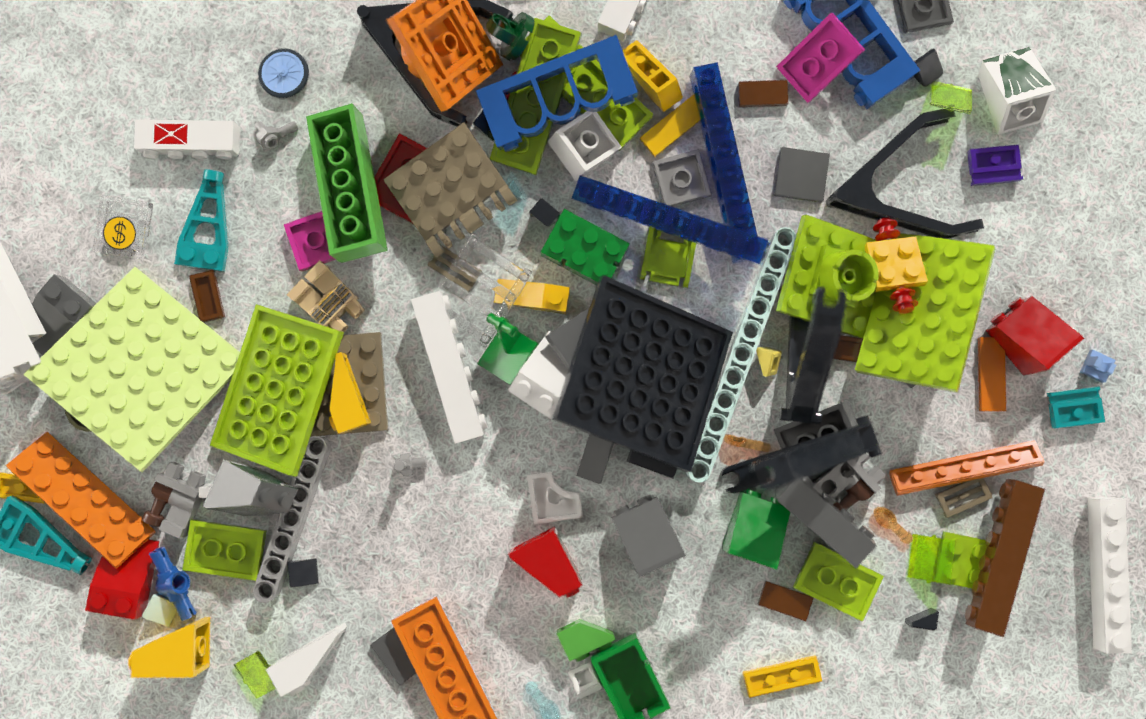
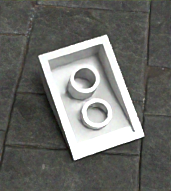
[266,622,347,697]

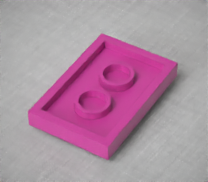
[776,13,865,103]
[283,211,336,272]

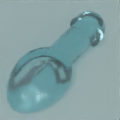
[525,681,561,719]

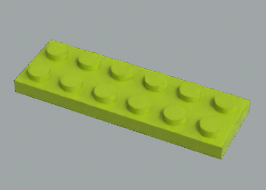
[520,15,654,151]
[489,18,582,175]

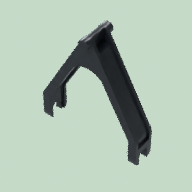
[357,0,514,127]
[826,107,984,239]
[779,286,846,424]
[720,415,882,493]

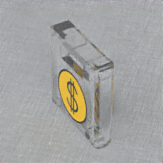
[93,194,154,261]

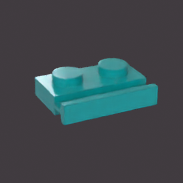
[1046,386,1105,428]

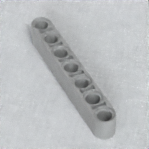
[253,436,331,603]

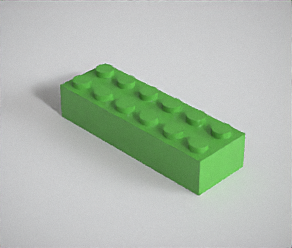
[306,103,388,263]

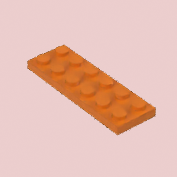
[6,432,155,569]
[391,596,497,719]

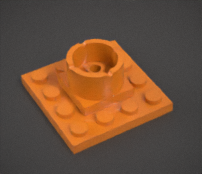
[386,0,503,112]

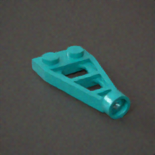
[174,169,229,272]
[0,496,92,575]

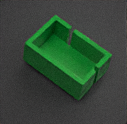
[541,209,630,286]
[591,633,671,719]

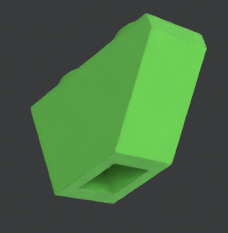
[557,619,616,662]

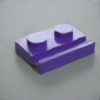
[967,144,1023,186]

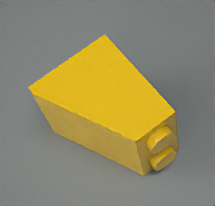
[128,617,210,678]

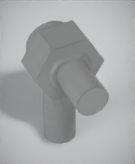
[254,121,298,149]
[394,453,427,476]

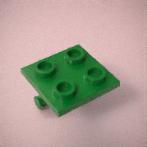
[477,313,539,385]

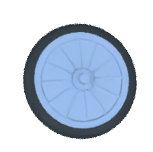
[258,48,309,98]

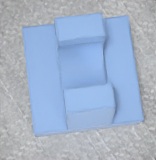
[1080,350,1116,383]

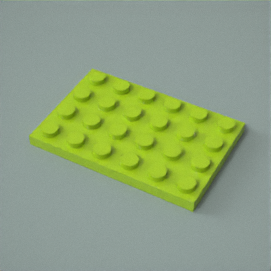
[855,233,996,393]
[210,304,344,477]

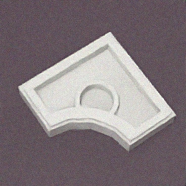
[527,471,583,525]

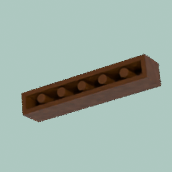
[965,479,1045,637]

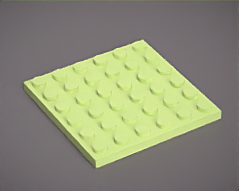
[23,267,240,472]

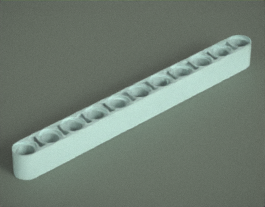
[686,227,796,483]

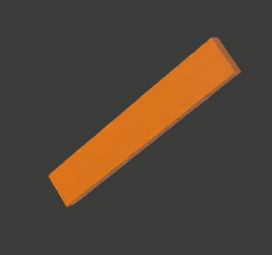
[889,440,1045,496]

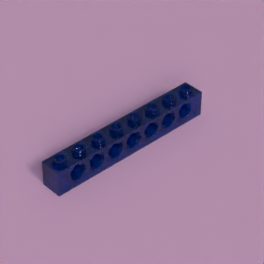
[689,62,762,264]
[571,175,771,267]

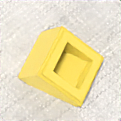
[756,346,782,377]

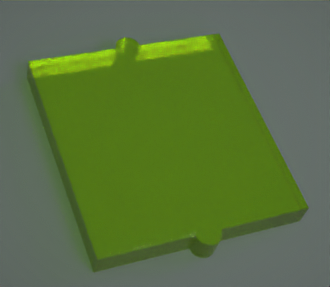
[930,81,972,115]
[907,534,956,585]
[234,650,276,699]

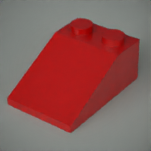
[85,539,160,620]

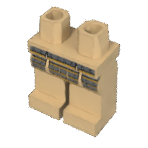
[287,260,365,332]

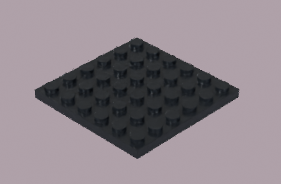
[552,275,733,472]

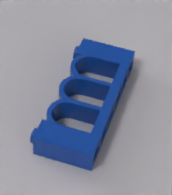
[783,0,920,110]
[476,35,638,152]

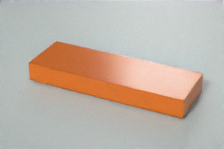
[978,337,1006,412]

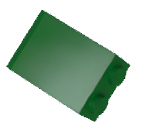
[722,489,790,570]

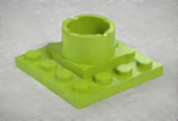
[776,214,879,339]

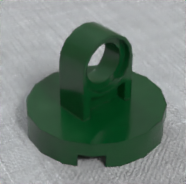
[486,12,535,61]

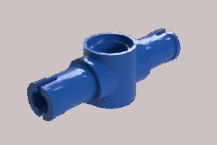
[149,546,196,621]

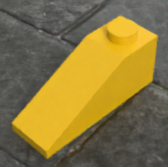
[622,40,683,112]
[494,279,570,315]
[329,352,371,434]

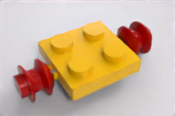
[864,217,928,314]

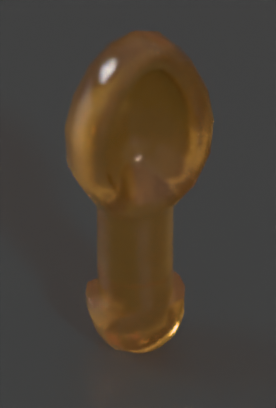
[724,434,771,452]
[874,507,913,544]

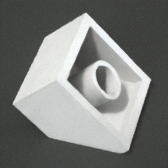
[548,111,622,181]

